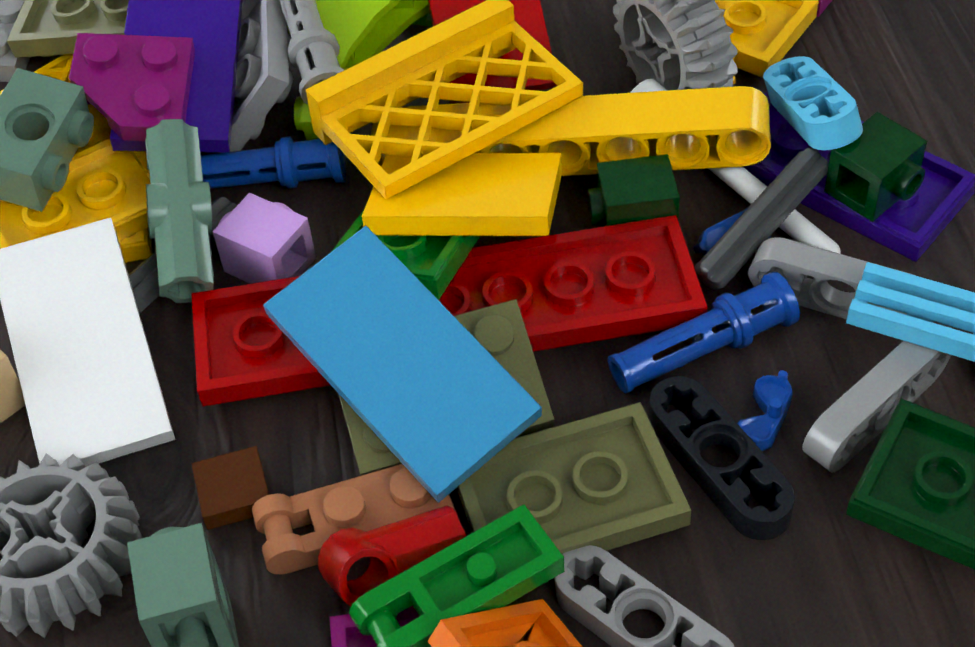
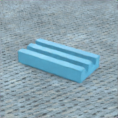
[846,262,975,362]

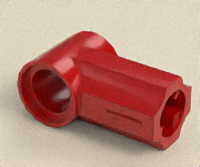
[318,505,467,607]

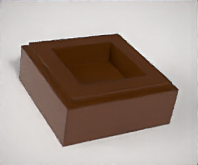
[191,445,270,530]

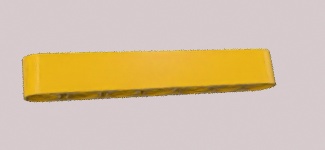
[369,86,771,176]

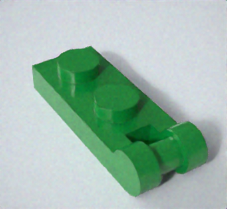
[349,504,565,647]

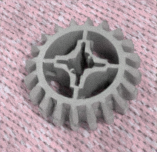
[613,0,738,91]
[0,453,142,638]

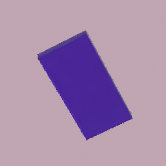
[110,0,243,153]
[744,91,975,262]

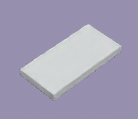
[0,217,176,467]

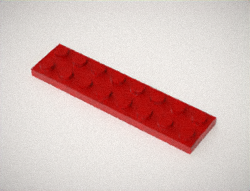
[191,215,707,407]

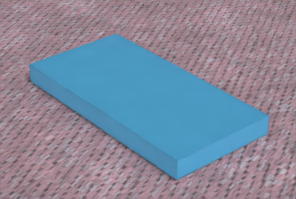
[263,226,542,503]

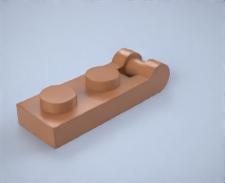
[252,464,454,574]

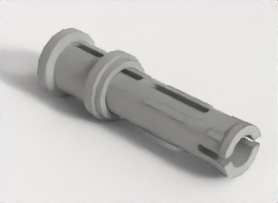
[279,0,344,105]

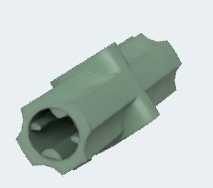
[145,119,214,303]

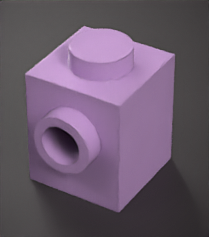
[213,193,316,284]

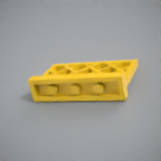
[305,0,583,200]

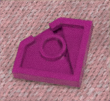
[69,33,195,141]

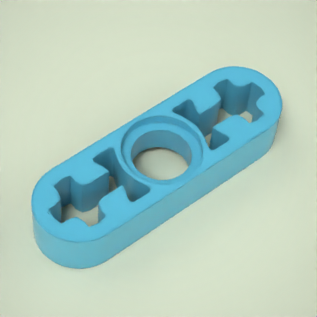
[763,56,863,150]

